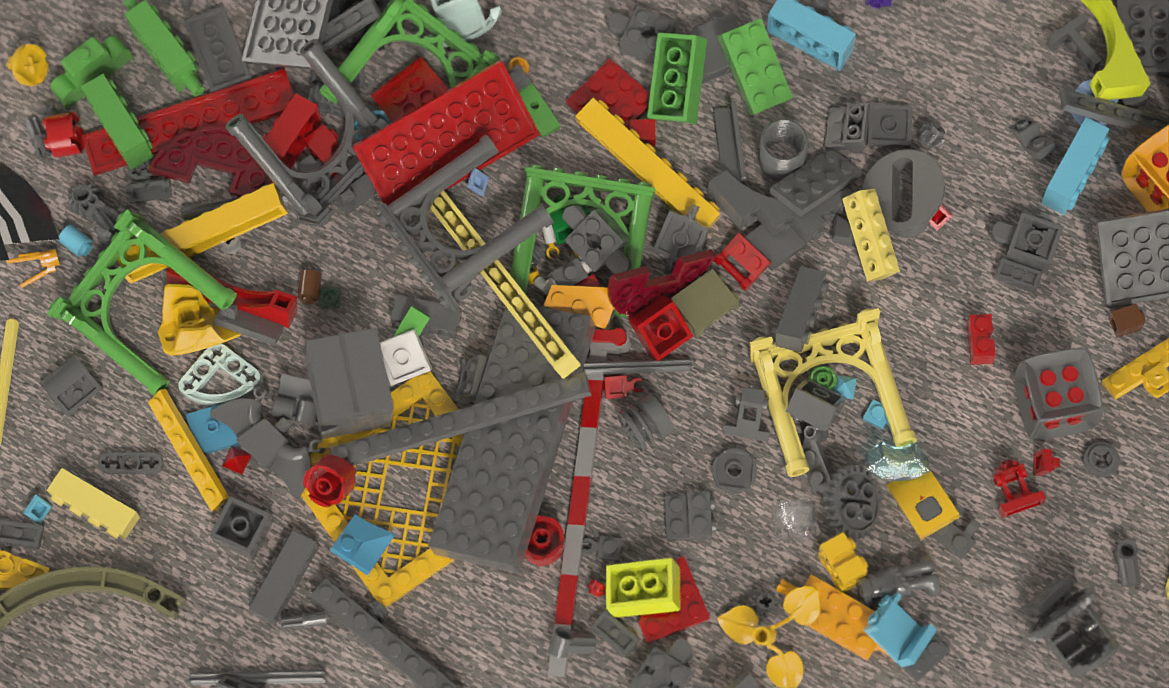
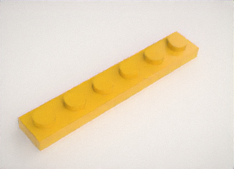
[148,389,229,511]

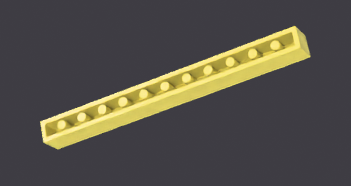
[430,191,581,379]

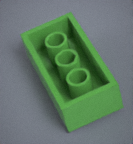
[717,18,793,116]
[647,33,707,125]
[81,74,153,170]

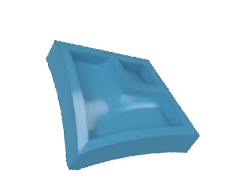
[330,514,395,576]

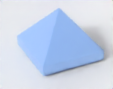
[467,168,489,197]

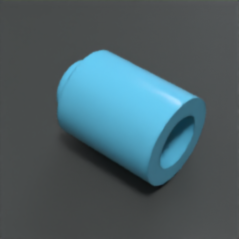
[58,225,93,257]

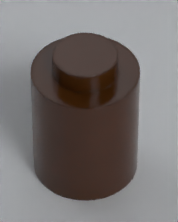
[297,270,322,304]

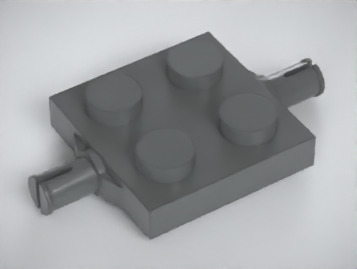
[653,204,710,274]

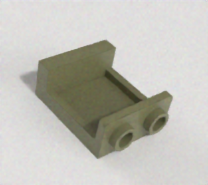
[670,269,740,338]

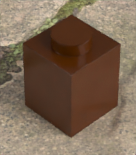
[1108,304,1146,338]

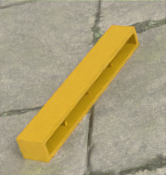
[575,98,720,228]
[118,183,288,284]

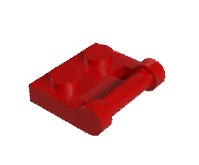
[713,233,772,291]

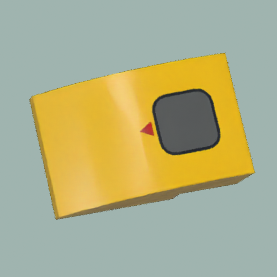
[886,462,960,540]

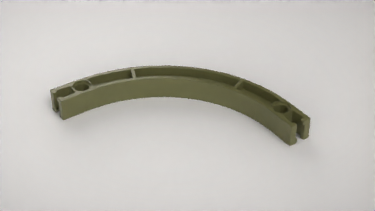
[0,567,187,631]

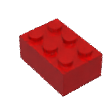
[263,94,323,169]

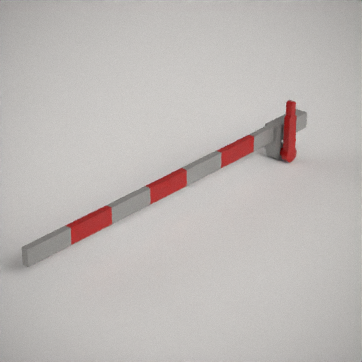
[548,311,632,677]

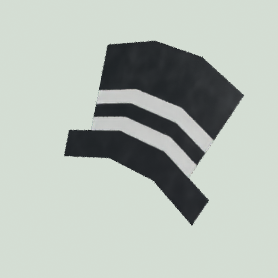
[0,161,60,261]

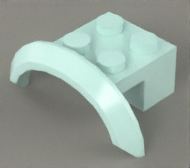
[422,0,502,47]

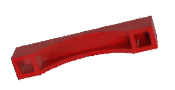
[167,263,297,328]

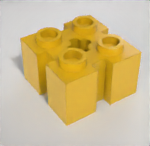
[817,532,868,593]

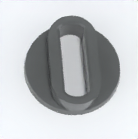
[861,149,945,238]

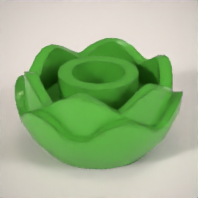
[809,366,837,390]

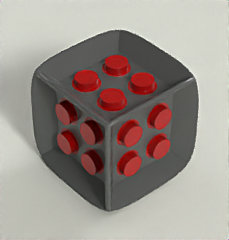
[1014,348,1103,440]

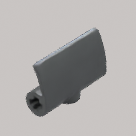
[272,374,319,426]

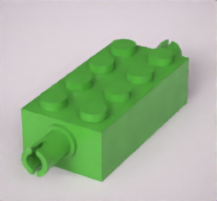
[123,0,205,96]

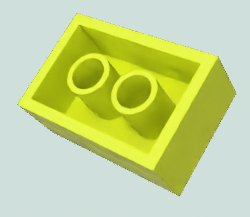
[606,558,680,618]

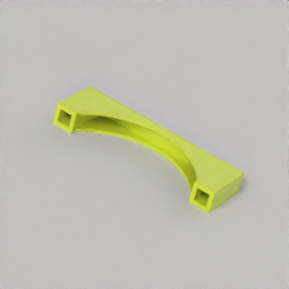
[1080,0,1151,100]

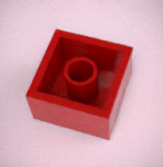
[628,295,693,361]

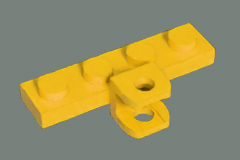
[1102,338,1169,400]

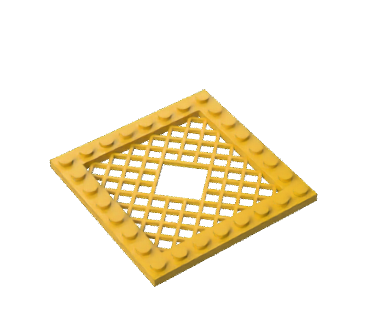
[301,371,465,609]

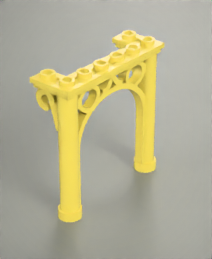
[750,308,917,477]

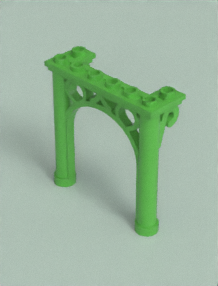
[319,0,500,103]
[510,165,655,318]
[47,209,237,396]

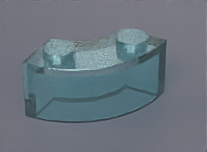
[864,441,930,481]

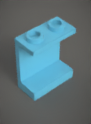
[864,593,937,667]

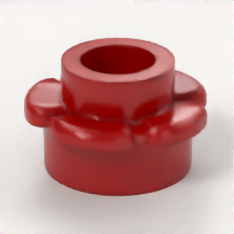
[586,579,606,598]

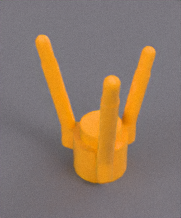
[6,248,60,288]

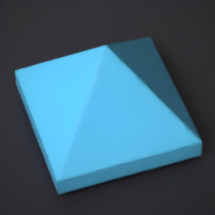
[832,374,857,400]
[23,494,52,525]

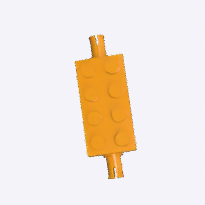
[776,575,892,661]

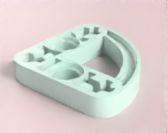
[178,343,261,406]

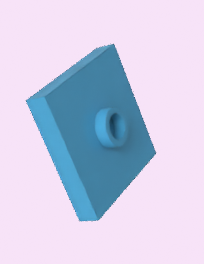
[186,402,239,455]

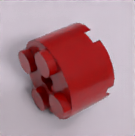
[43,111,85,158]
[303,454,356,507]
[525,516,565,566]

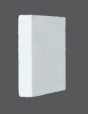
[380,329,432,386]

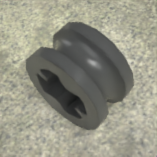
[532,245,546,265]

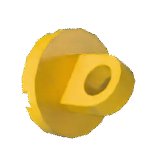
[6,44,49,86]

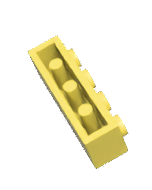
[842,189,900,282]
[47,468,140,540]

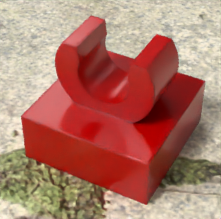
[1033,448,1060,476]

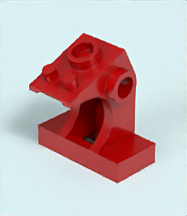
[993,459,1046,519]

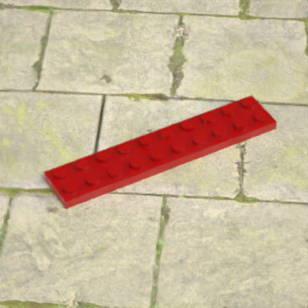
[82,69,294,176]

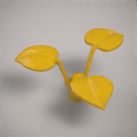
[718,586,821,688]

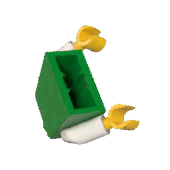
[542,194,595,260]

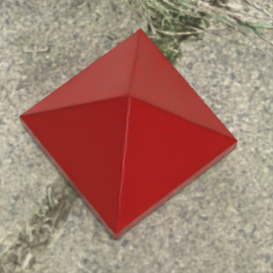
[222,447,252,475]

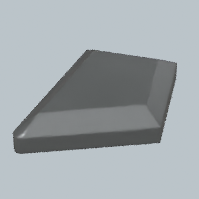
[832,213,855,247]

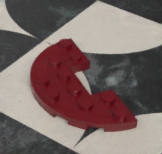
[148,127,274,197]
[608,249,716,318]

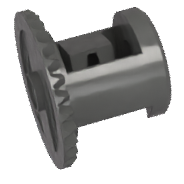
[1025,587,1119,678]

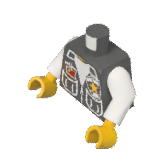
[528,249,592,295]

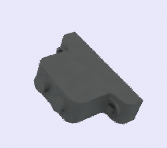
[689,15,740,85]

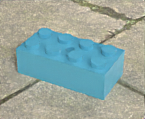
[767,0,856,71]
[1041,117,1110,215]

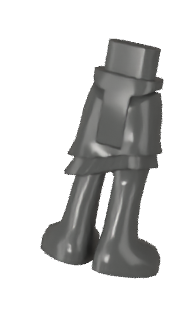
[858,555,939,598]

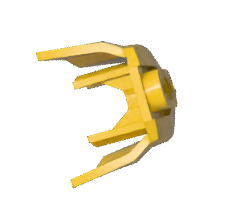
[158,284,241,356]

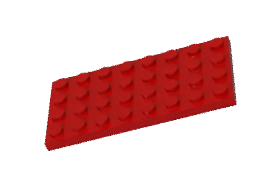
[351,60,540,206]

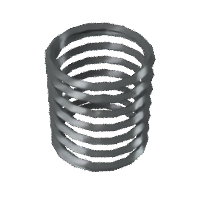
[759,119,808,181]

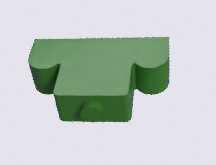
[50,35,133,109]

